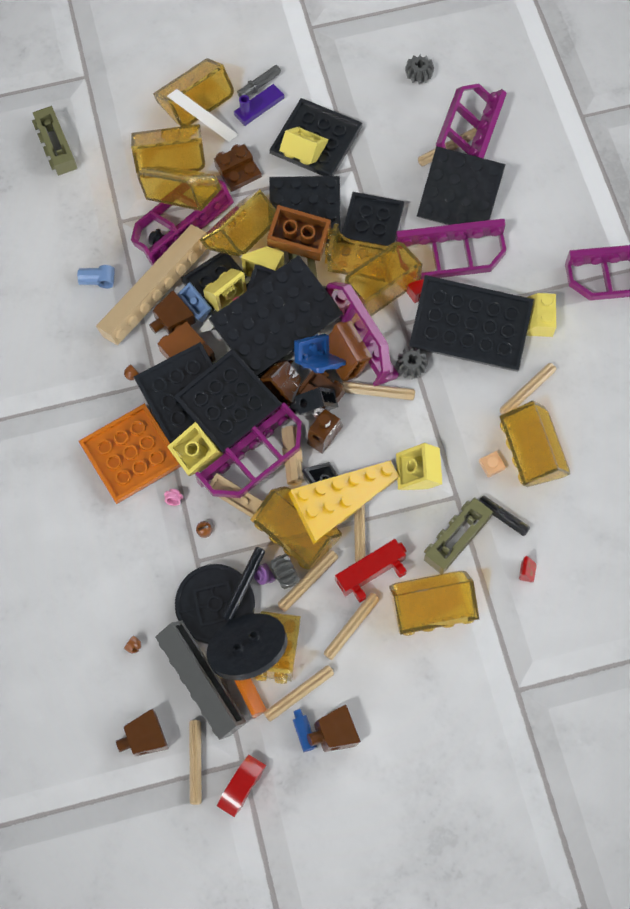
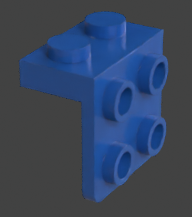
[294,334,346,373]

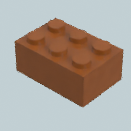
[267,205,331,261]

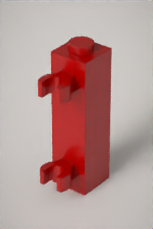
[335,539,407,603]

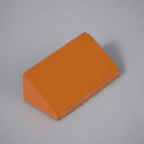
[234,678,267,718]

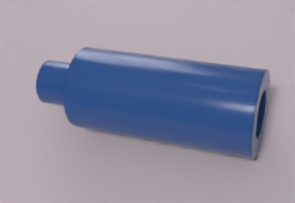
[293,709,317,752]

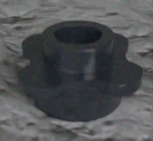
[148,229,164,245]

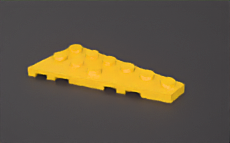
[288,460,399,544]

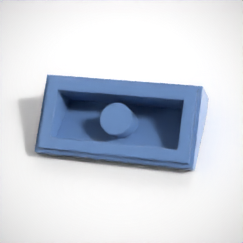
[177,282,212,323]

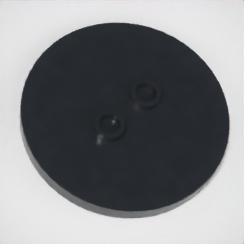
[175,564,255,644]
[206,613,288,680]

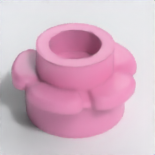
[164,489,183,506]

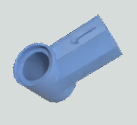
[77,265,115,289]

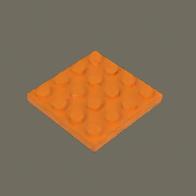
[78,403,181,504]

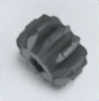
[405,54,434,84]
[396,347,428,379]
[271,554,300,589]

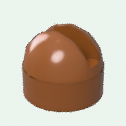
[124,364,139,380]
[196,521,212,538]
[124,636,141,654]

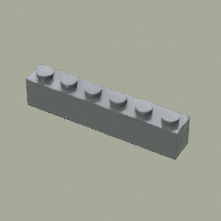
[155,621,247,740]

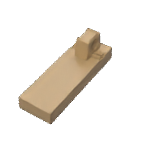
[206,473,267,520]

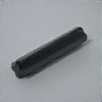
[479,496,530,536]

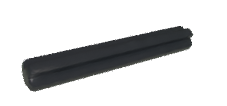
[222,547,265,621]

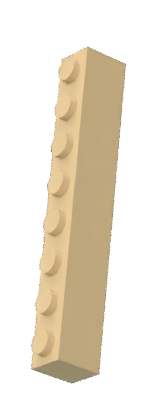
[96,225,212,346]

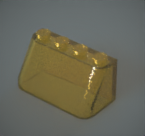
[153,58,234,127]
[131,124,205,178]
[137,166,221,211]
[199,189,276,256]
[345,242,423,316]
[499,400,570,487]
[250,486,342,570]
[389,571,479,636]

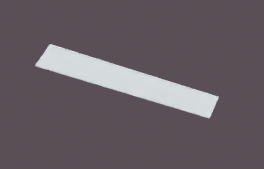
[167,89,239,142]

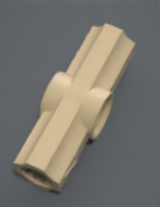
[281,426,304,486]

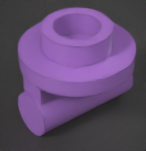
[254,563,276,585]

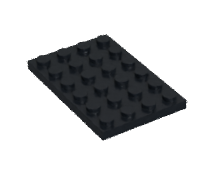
[209,255,343,377]
[409,275,534,372]

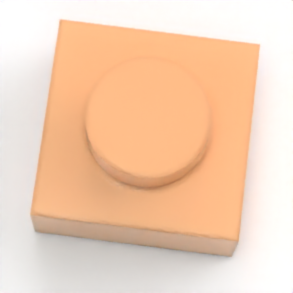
[479,451,506,478]

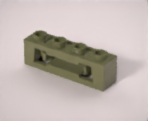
[32,105,78,176]
[424,497,493,575]

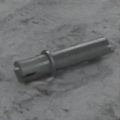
[237,65,281,97]

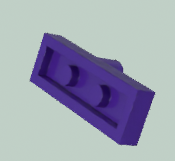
[234,84,284,126]

